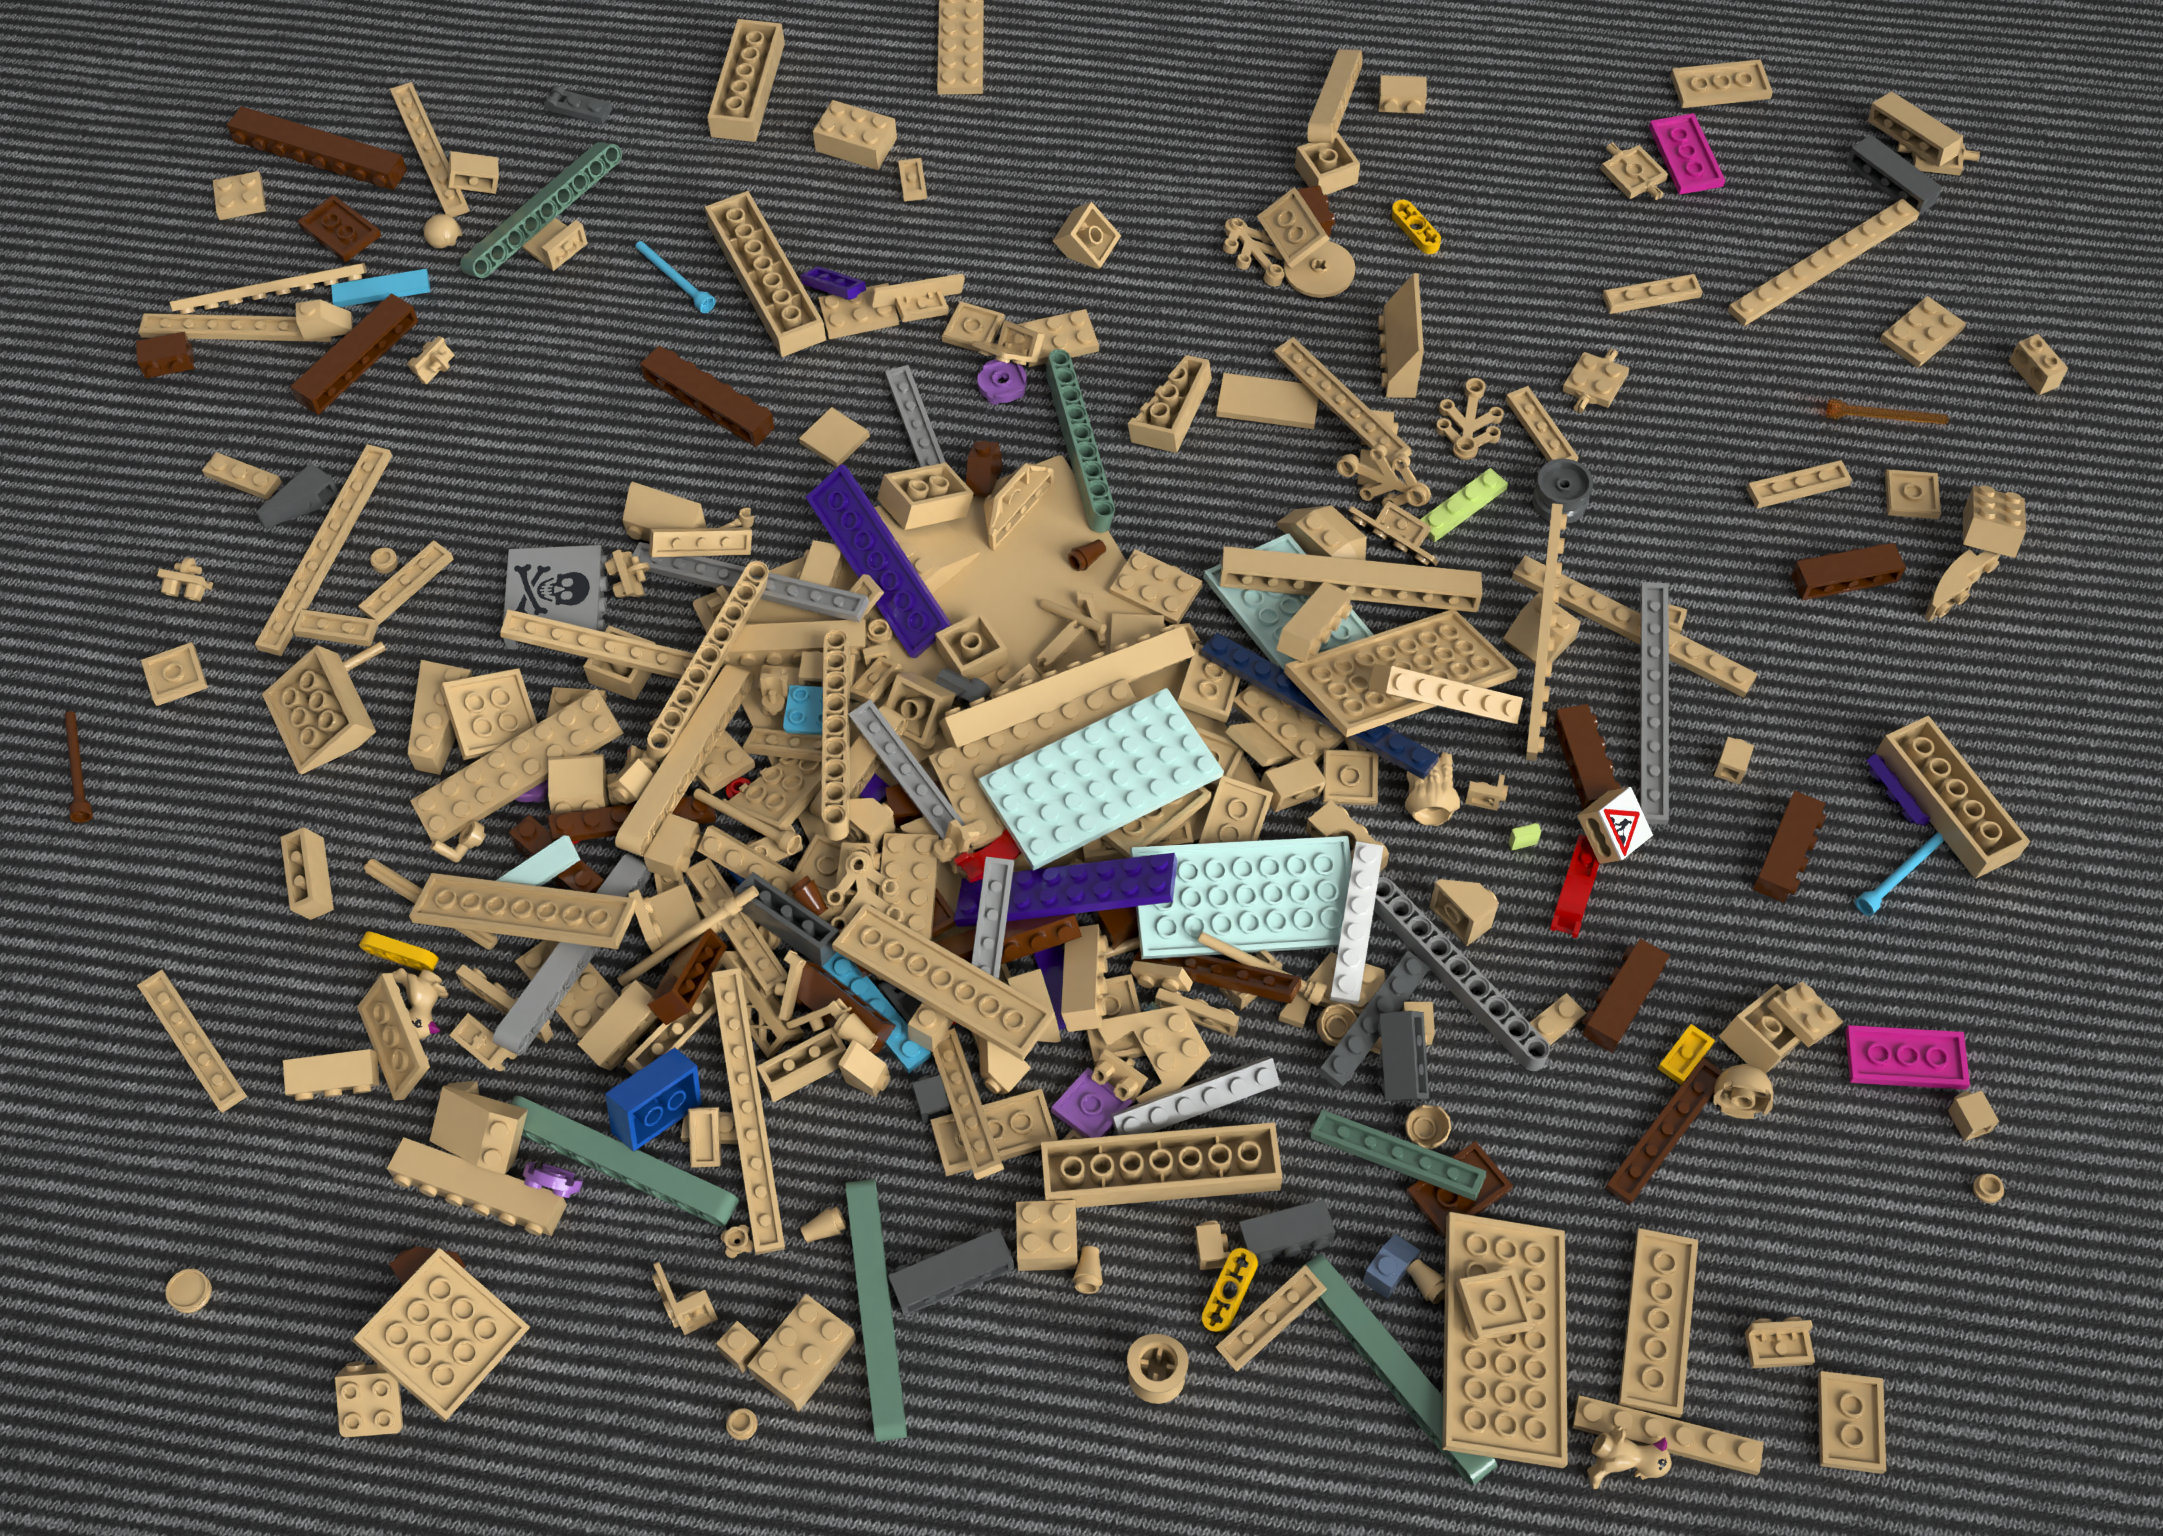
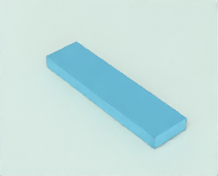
[331,269,430,307]

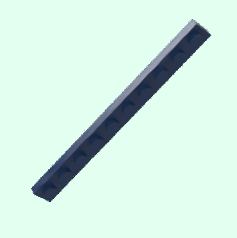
[1201,632,1439,780]

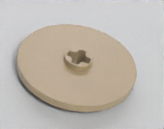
[1284,241,1355,298]

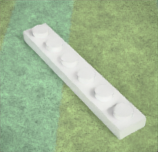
[1330,841,1384,1005]

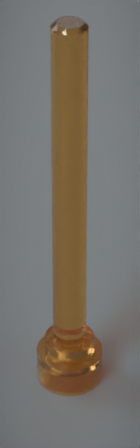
[1826,398,1949,424]

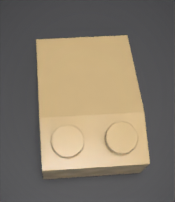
[1719,984,1801,1073]
[430,1085,528,1174]

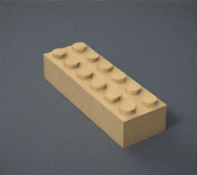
[707,19,785,142]
[1875,716,2030,879]

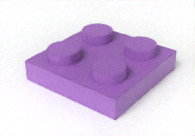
[1051,1068,1133,1138]

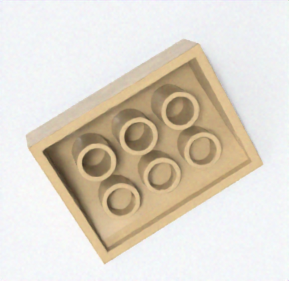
[1378,273,1424,398]
[874,505,980,594]
[262,645,376,774]

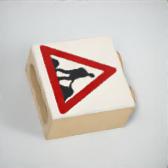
[1577,787,1653,864]

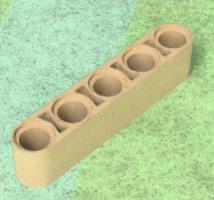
[810,705,908,819]

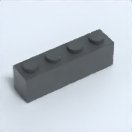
[1846,134,1942,216]
[734,872,839,967]
[888,1229,1014,1317]

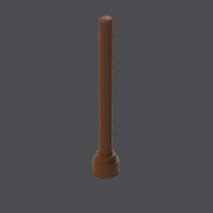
[64,711,93,823]

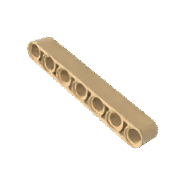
[1307,49,1363,143]

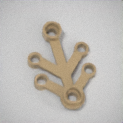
[1223,218,1285,287]
[1436,378,1504,460]
[1337,444,1431,507]
[827,851,904,934]

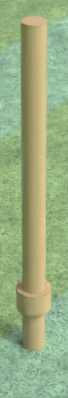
[617,886,759,987]

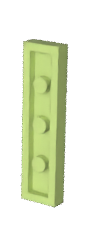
[1420,468,1508,543]

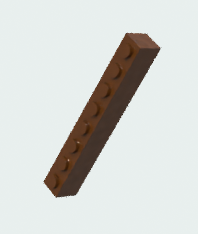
[227,106,407,190]

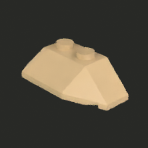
[983,463,1054,551]
[1276,505,1367,560]

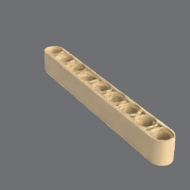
[646,561,769,762]
[821,629,850,841]
[615,664,754,856]

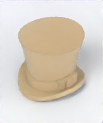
[1127,1334,1189,1404]

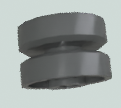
[1532,458,1593,524]

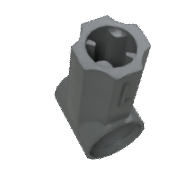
[935,668,991,710]

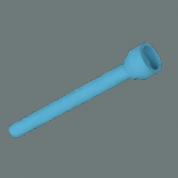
[635,241,716,313]
[1855,832,1945,916]

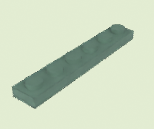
[1311,1109,1486,1201]

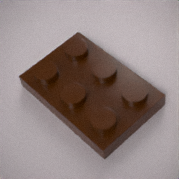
[297,195,381,263]
[1406,1141,1513,1239]

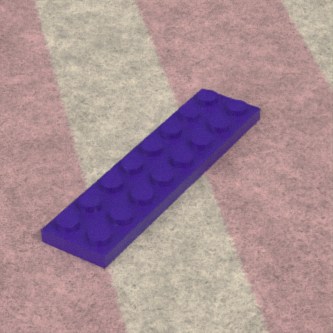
[806,464,952,658]
[954,852,1178,927]

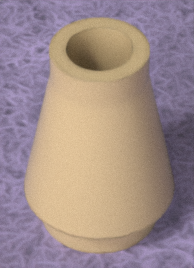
[833,1011,878,1050]
[800,1206,847,1243]
[1073,1246,1103,1294]
[1407,1259,1445,1304]

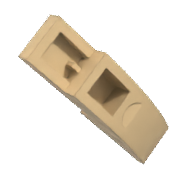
[1925,549,2001,622]

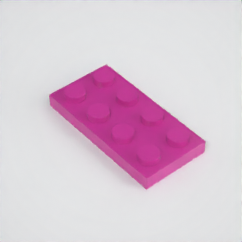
[1649,113,1725,195]
[1845,1025,1970,1090]

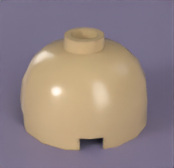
[1713,1064,1774,1119]

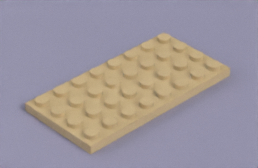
[1284,610,1518,737]
[928,679,1138,850]
[1442,1212,1568,1468]

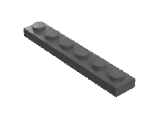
[1317,950,1430,1090]

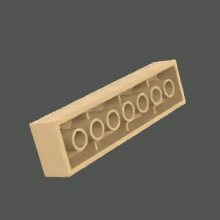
[705,191,826,357]
[1041,1122,1282,1208]

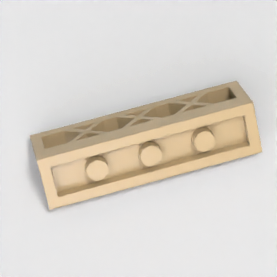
[710,951,804,1058]

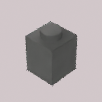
[912,1075,951,1125]

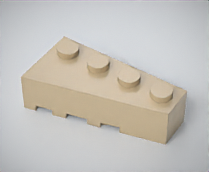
[1128,355,1212,453]
[408,660,473,775]

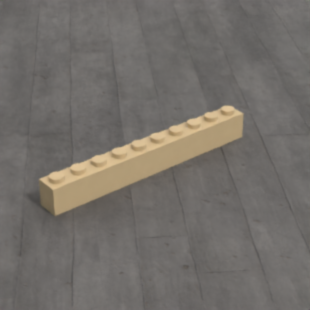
[1220,546,1482,612]
[939,625,1196,749]

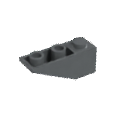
[256,463,339,529]

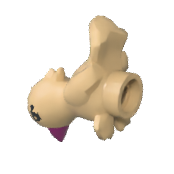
[392,968,449,1040]
[1587,1425,1672,1489]

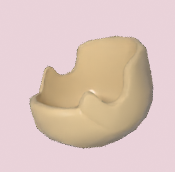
[424,214,462,248]
[1317,1004,1357,1047]
[1405,1105,1451,1149]

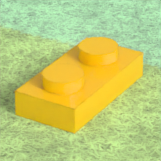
[1658,1024,1715,1086]

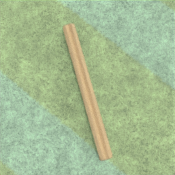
[364,859,498,950]

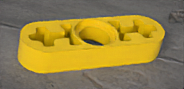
[1391,200,1441,254]
[359,932,439,972]
[1202,1248,1258,1332]

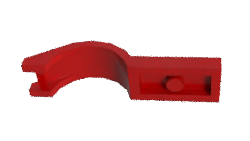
[953,828,1022,883]
[1550,834,1599,938]

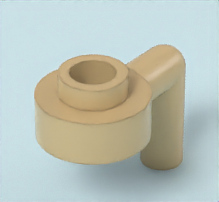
[430,820,486,862]

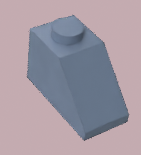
[1363,1234,1421,1299]

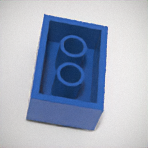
[605,1047,702,1152]

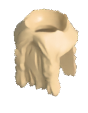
[1405,752,1460,827]

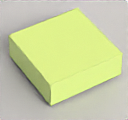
[1508,823,1541,850]

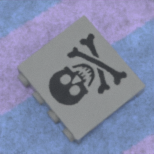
[503,545,609,649]

